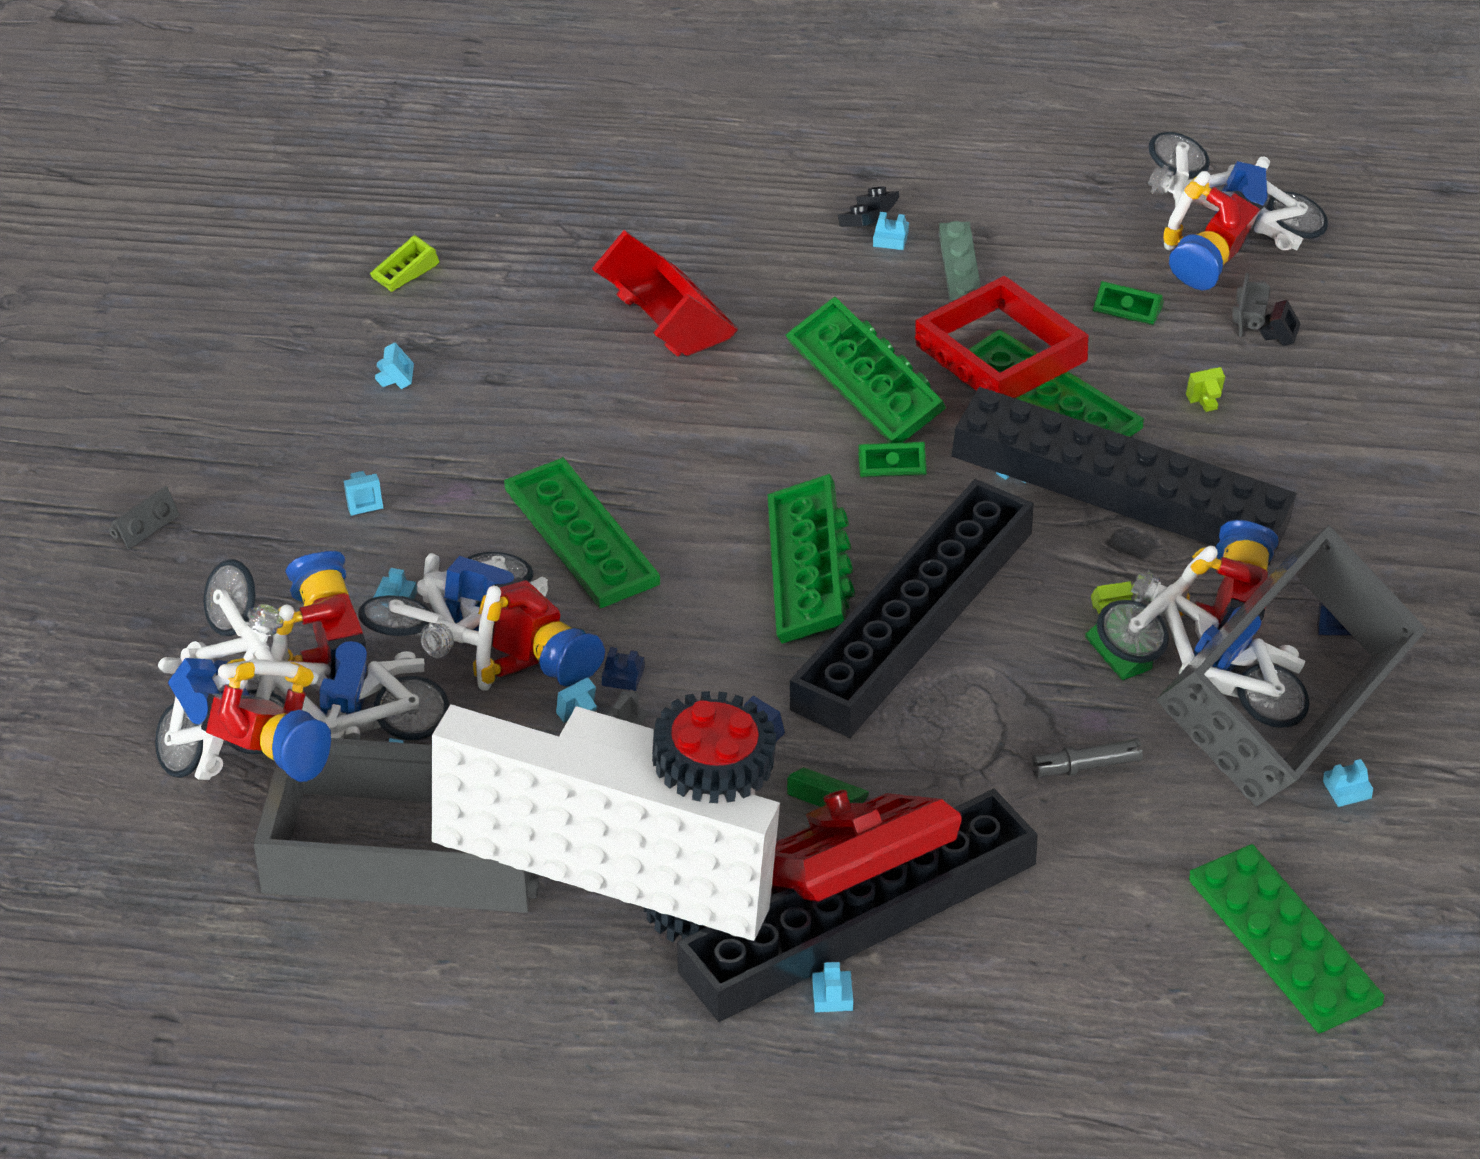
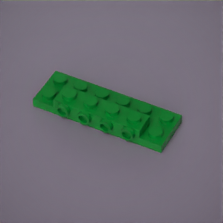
[785,296,946,443]
[767,474,855,644]

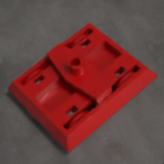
[771,790,962,902]

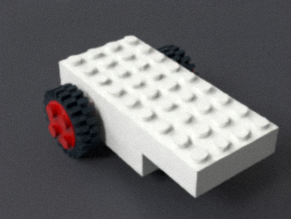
[432,691,780,942]

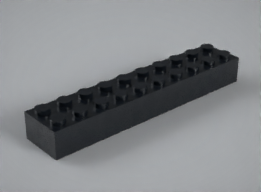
[951,387,1297,565]
[790,479,1034,738]
[677,788,1038,1022]

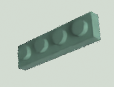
[939,221,981,302]

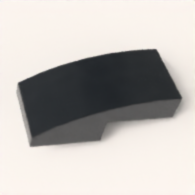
[838,186,900,227]

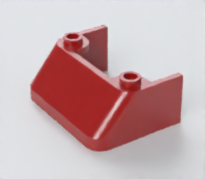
[592,230,739,357]

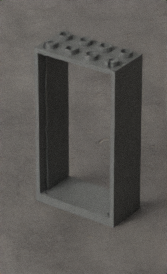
[1156,525,1427,807]
[254,738,539,913]

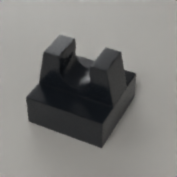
[1260,300,1301,346]

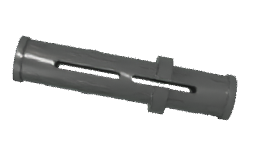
[1031,738,1143,778]

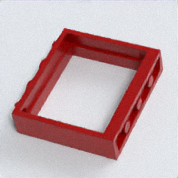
[915,275,1089,398]

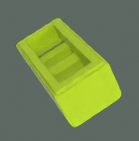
[370,235,440,292]

